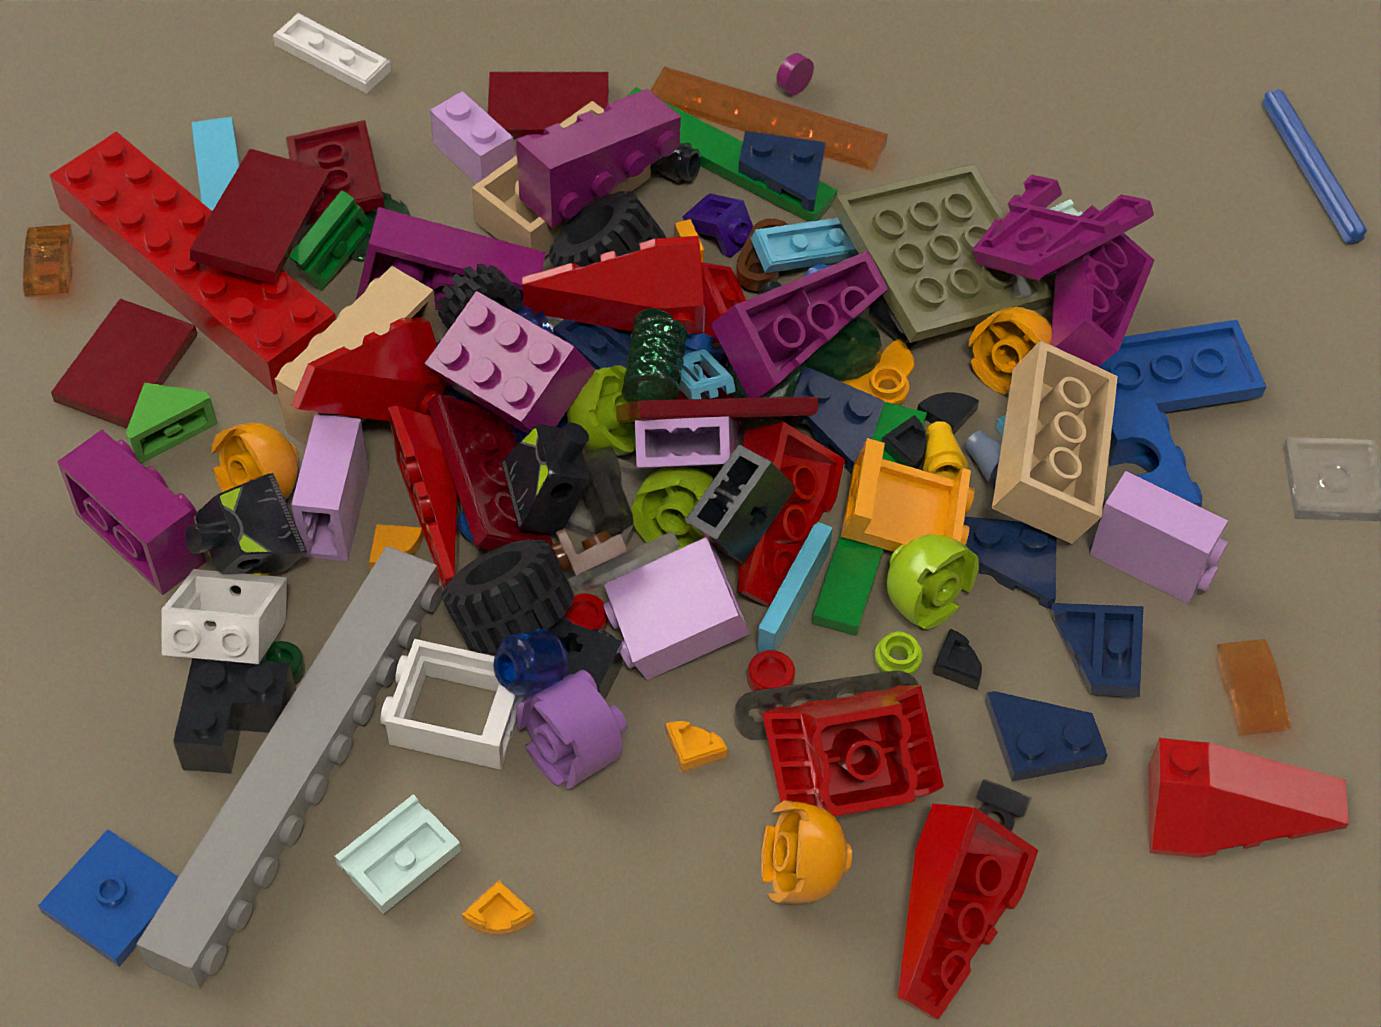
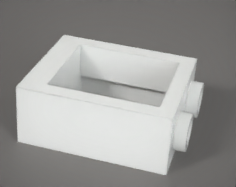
[161,569,287,664]
[380,639,528,770]

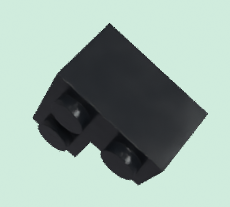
[173,658,296,774]

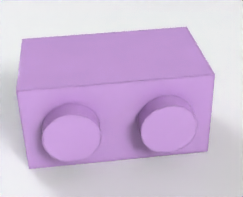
[430,91,514,184]

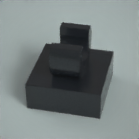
[976,779,1032,832]

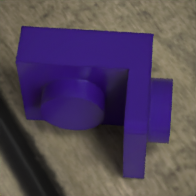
[682,193,753,257]

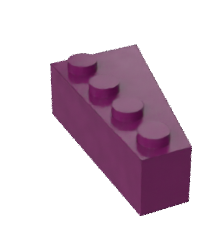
[516,89,681,227]
[1051,205,1155,367]
[355,207,546,312]
[711,251,888,398]

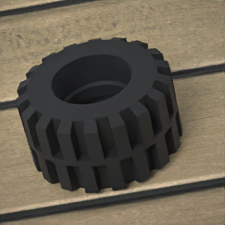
[549,191,666,267]
[442,539,575,654]

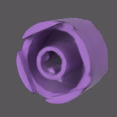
[516,670,627,789]

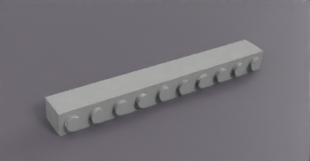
[137,546,443,989]

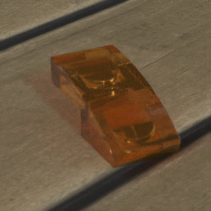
[23,224,73,297]
[1217,639,1291,736]

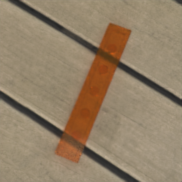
[650,66,888,171]

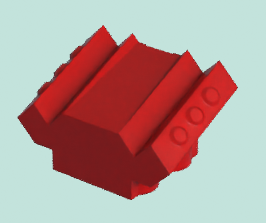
[762,685,944,816]

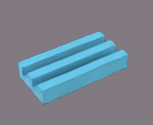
[665,349,736,399]

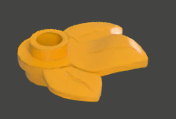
[832,339,914,405]

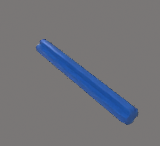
[1262,89,1367,244]

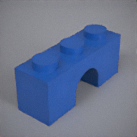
[1108,395,1202,507]

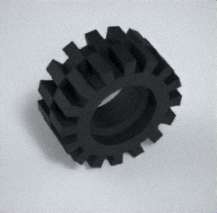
[437,264,524,330]

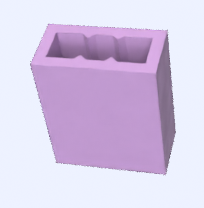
[291,414,369,562]
[635,417,738,469]
[1090,471,1229,605]
[603,537,750,680]

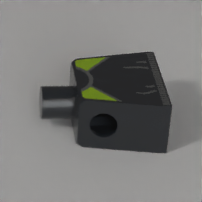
[502,423,590,535]
[185,473,307,574]

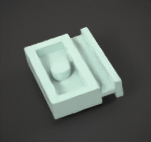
[335,794,461,914]

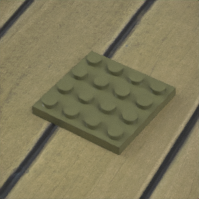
[831,164,1054,343]

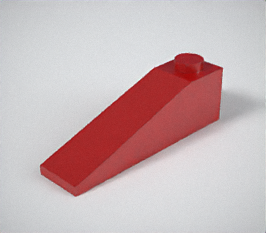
[522,236,704,336]
[291,318,446,421]
[388,405,460,589]
[738,422,845,608]
[1148,738,1349,858]
[897,803,1039,1020]

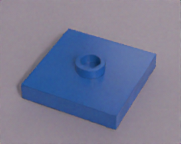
[38,829,178,967]

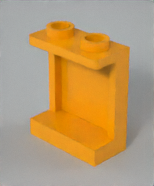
[841,438,975,552]

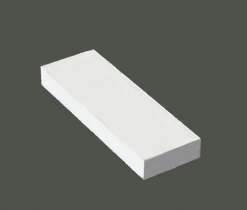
[273,13,391,94]

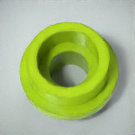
[875,631,923,678]

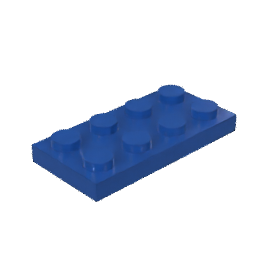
[1099,320,1266,412]

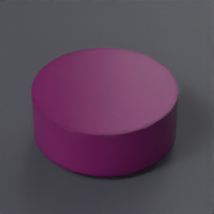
[777,53,814,95]

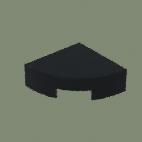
[917,392,979,435]
[881,415,926,469]
[933,628,982,690]

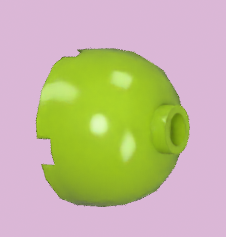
[566,365,646,457]
[630,466,714,554]
[887,534,979,630]

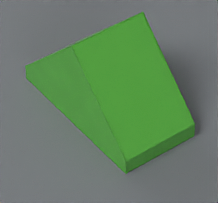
[126,383,217,464]

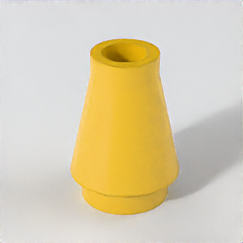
[923,422,968,479]

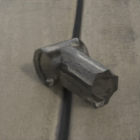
[582,446,633,537]

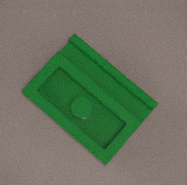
[289,190,373,291]

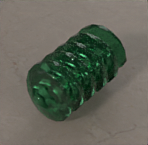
[622,308,688,403]

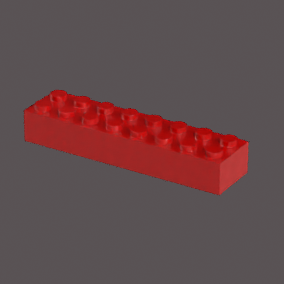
[49,131,336,395]

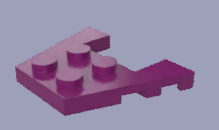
[972,175,1154,280]

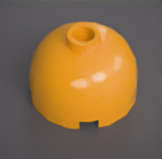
[969,306,1052,395]
[211,422,299,501]
[761,801,852,905]

